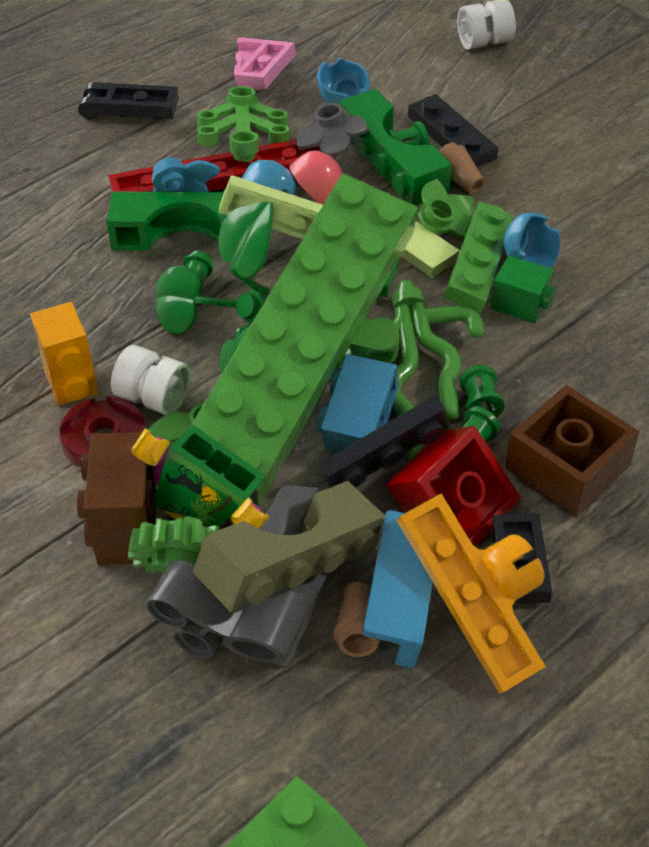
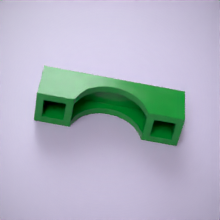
[339,88,452,206]
[106,192,227,251]

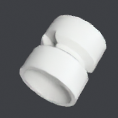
[457,0,516,50]
[110,344,191,415]

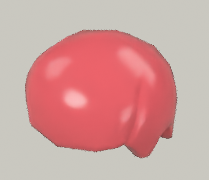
[289,151,342,204]

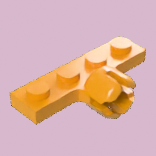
[397,494,546,694]

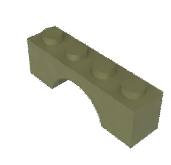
[193,481,386,613]

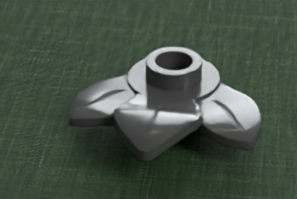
[297,103,367,157]

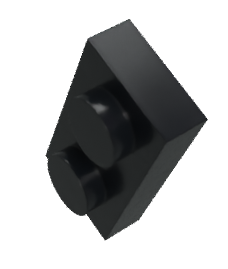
[491,513,552,604]

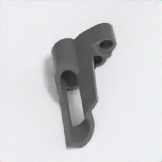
[146,485,363,668]

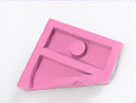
[234,37,296,90]

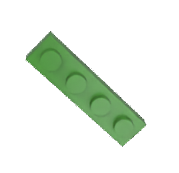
[443,201,513,313]

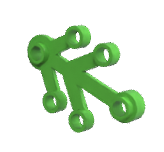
[197,86,290,162]

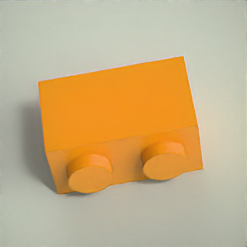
[30,301,99,406]

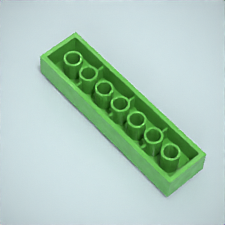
[191,173,418,507]

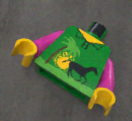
[131,424,270,530]

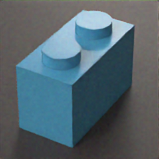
[317,354,399,452]

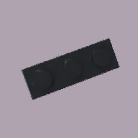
[408,94,498,167]
[318,395,449,488]

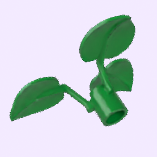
[155,201,273,374]

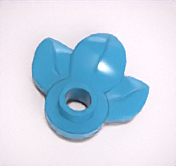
[152,158,221,192]

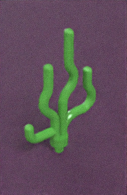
[339,280,485,462]

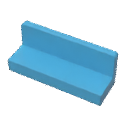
[362,510,433,669]

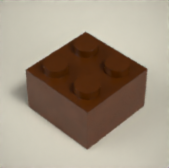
[505,385,640,517]
[77,432,157,565]

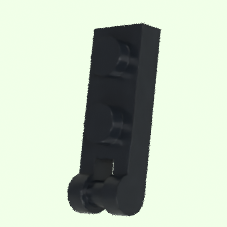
[78,82,179,120]

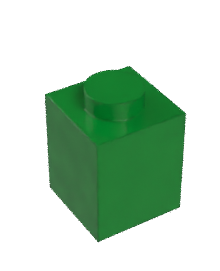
[491,255,557,323]

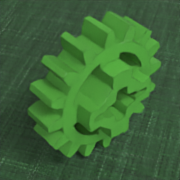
[128,516,220,575]

